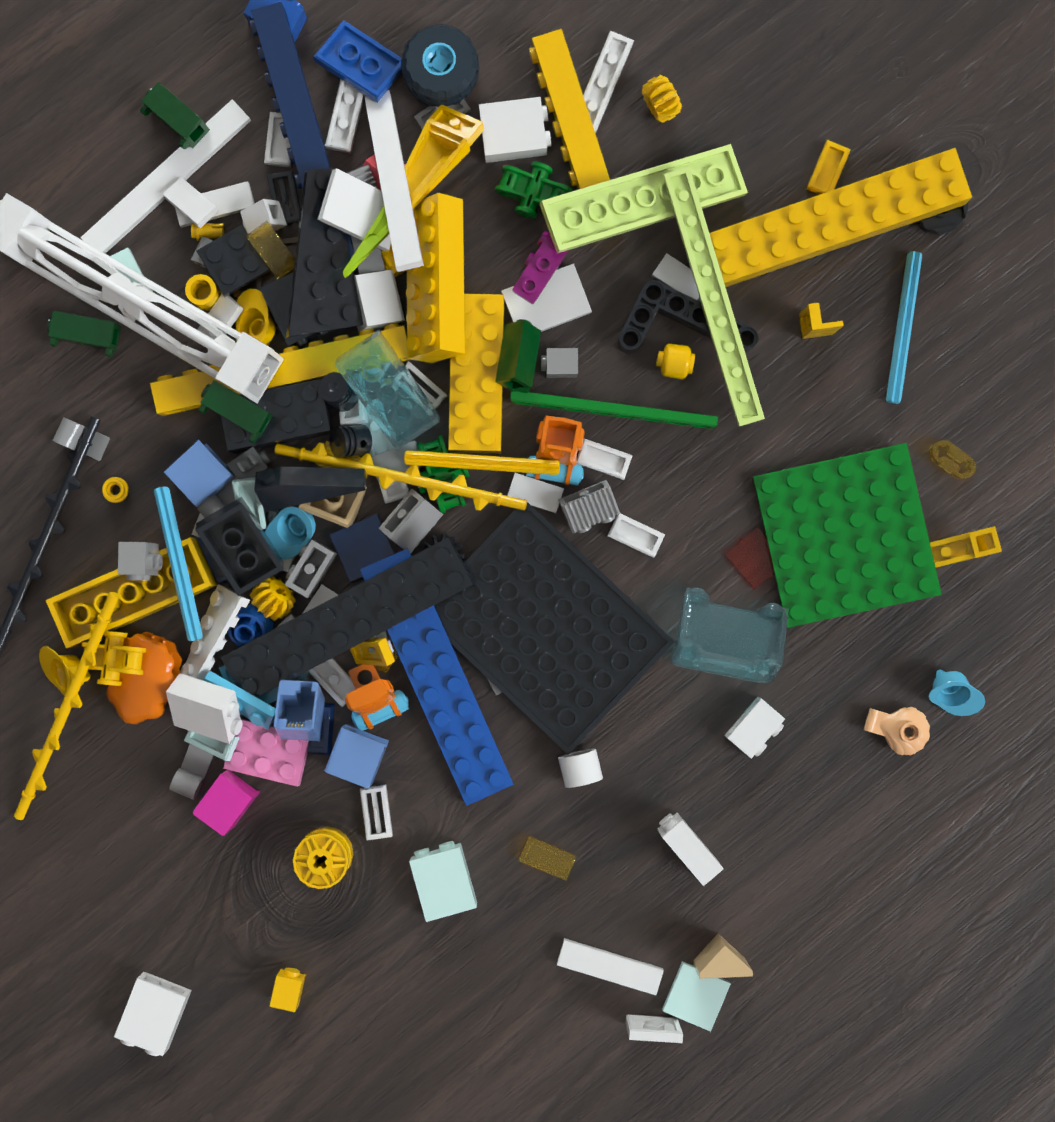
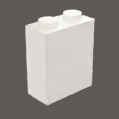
[479,97,551,163]
[166,673,242,744]
[658,813,723,886]
[114,972,192,1056]

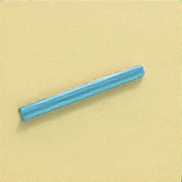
[886,251,922,404]
[154,486,203,641]

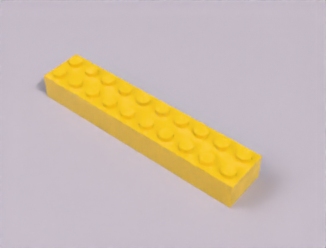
[709,148,972,287]

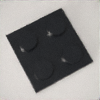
[196,225,269,297]

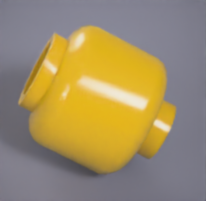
[656,343,695,379]

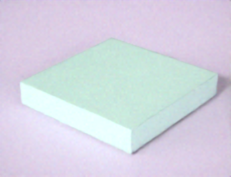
[662,961,731,1032]

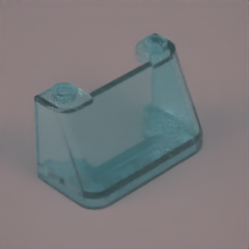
[672,588,789,683]

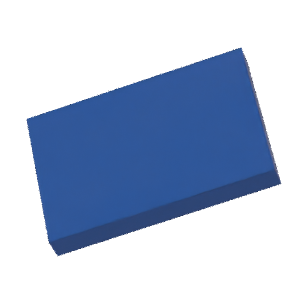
[314,20,402,103]

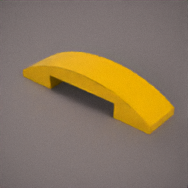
[930,526,1002,568]

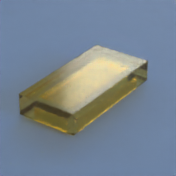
[246,221,295,279]
[519,836,576,881]

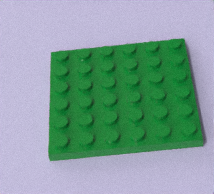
[753,443,942,628]

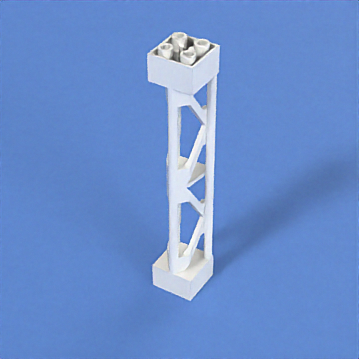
[0,193,284,403]

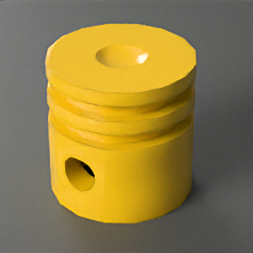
[185,274,222,311]

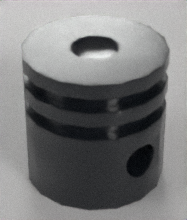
[318,372,359,412]
[329,425,372,458]

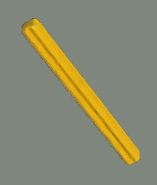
[404,450,560,475]

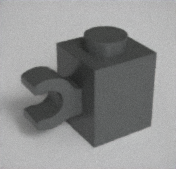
[227,447,271,479]

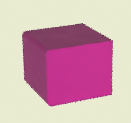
[193,770,261,836]

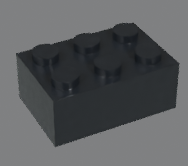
[195,497,284,596]

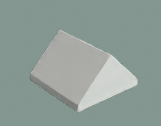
[354,270,405,332]

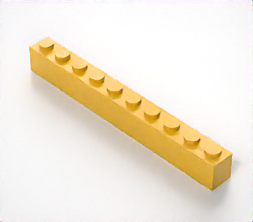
[150,323,411,416]

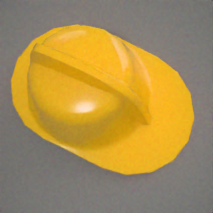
[235,289,276,346]
[39,646,90,697]

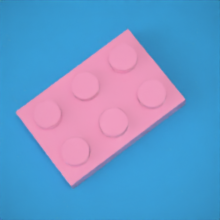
[223,718,310,787]

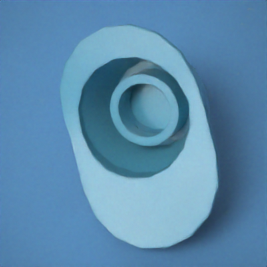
[265,506,316,560]
[929,669,985,716]

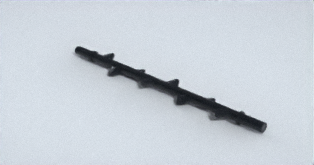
[0,416,101,656]

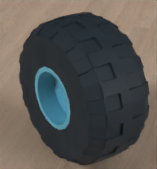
[401,24,479,107]

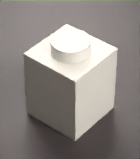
[240,199,287,237]

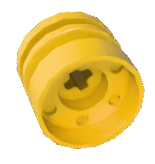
[293,826,353,889]

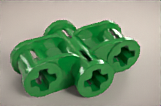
[495,161,573,219]
[417,435,470,514]

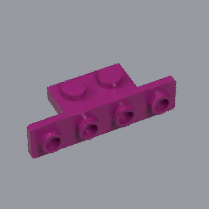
[512,230,569,304]

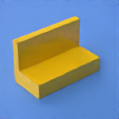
[799,303,844,339]

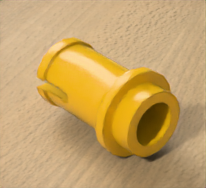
[191,223,224,241]

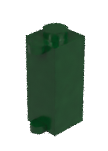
[140,82,210,149]
[47,311,121,357]
[495,319,541,393]
[199,380,273,444]

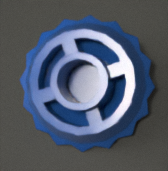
[227,604,274,647]

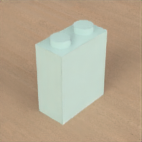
[409,841,477,922]

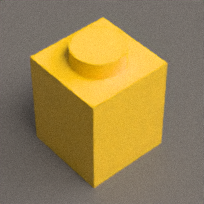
[269,968,306,1012]

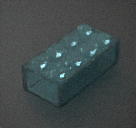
[335,330,439,450]

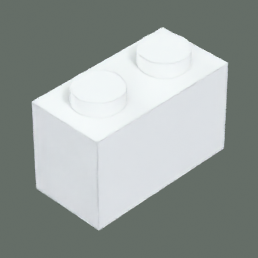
[724,697,785,759]

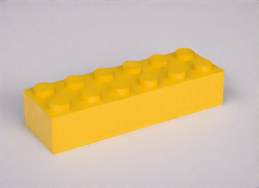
[406,193,465,363]
[449,294,504,454]
[46,537,217,648]

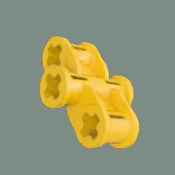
[82,631,146,686]

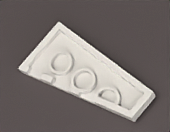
[181,584,250,681]

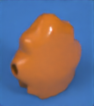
[106,632,182,724]

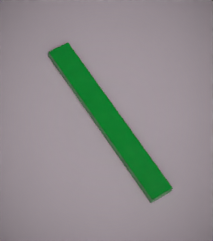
[510,391,718,429]

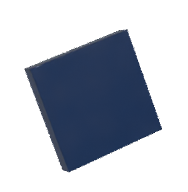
[330,514,395,582]

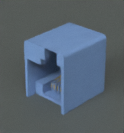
[164,440,235,508]
[274,680,325,741]
[324,724,389,789]

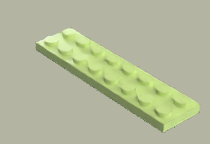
[540,144,748,254]

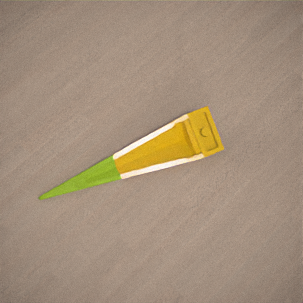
[343,105,484,278]

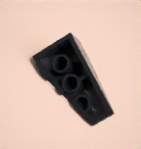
[254,467,366,512]

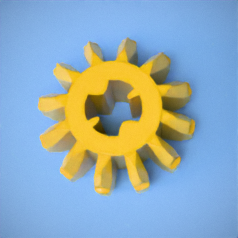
[642,75,682,123]
[250,576,296,621]

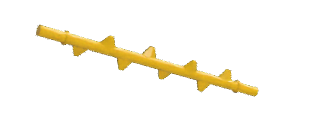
[275,442,527,511]
[14,592,120,820]

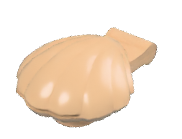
[863,707,930,755]

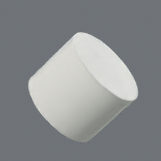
[558,748,603,788]

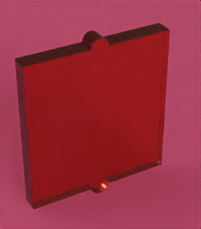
[725,527,774,589]

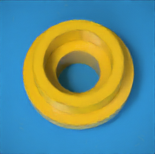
[102,477,129,503]

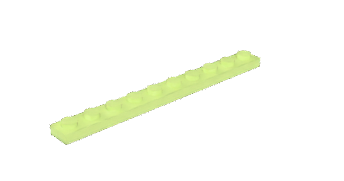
[663,166,765,427]

